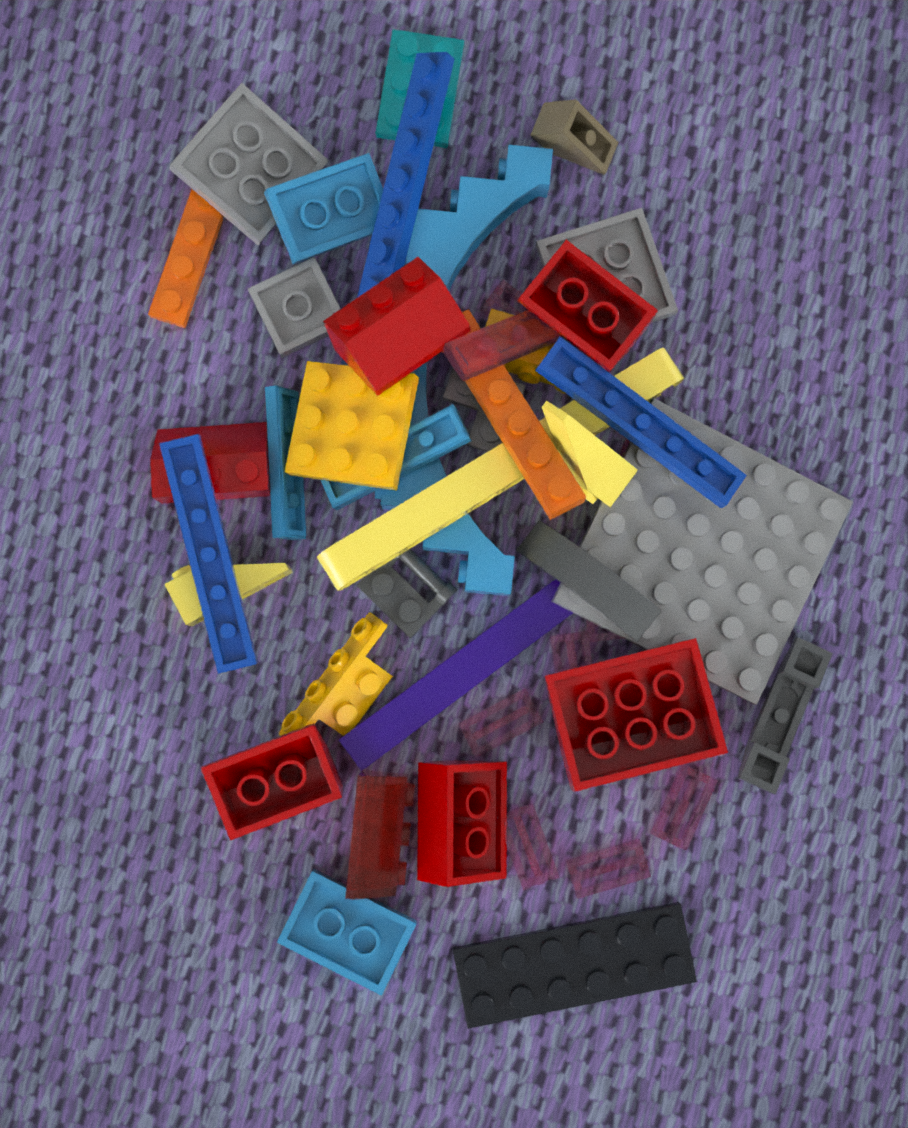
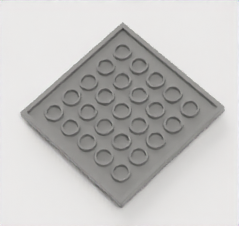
[551,398,853,705]

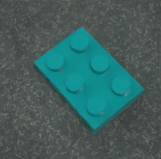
[376,29,465,148]

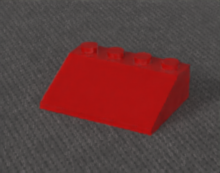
[544,638,728,792]

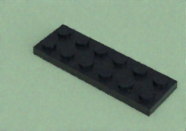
[453,902,697,1029]

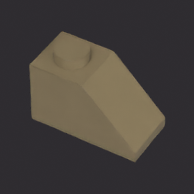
[530,99,619,175]

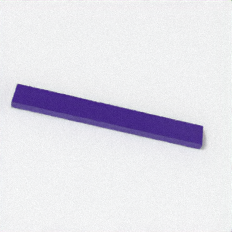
[339,579,573,771]

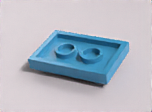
[264,153,383,265]
[277,869,417,996]

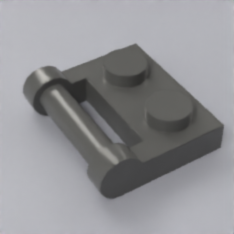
[356,549,458,639]

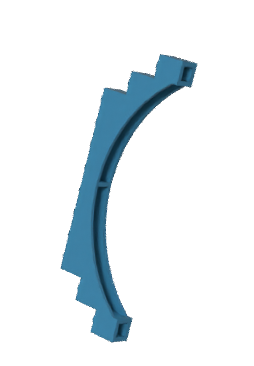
[375,145,553,596]

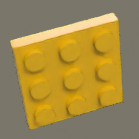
[284,361,419,491]

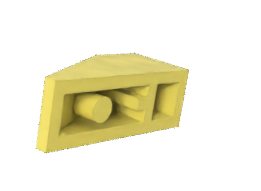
[542,400,638,507]
[164,563,293,626]

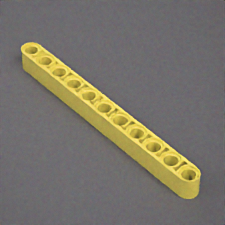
[317,347,685,591]

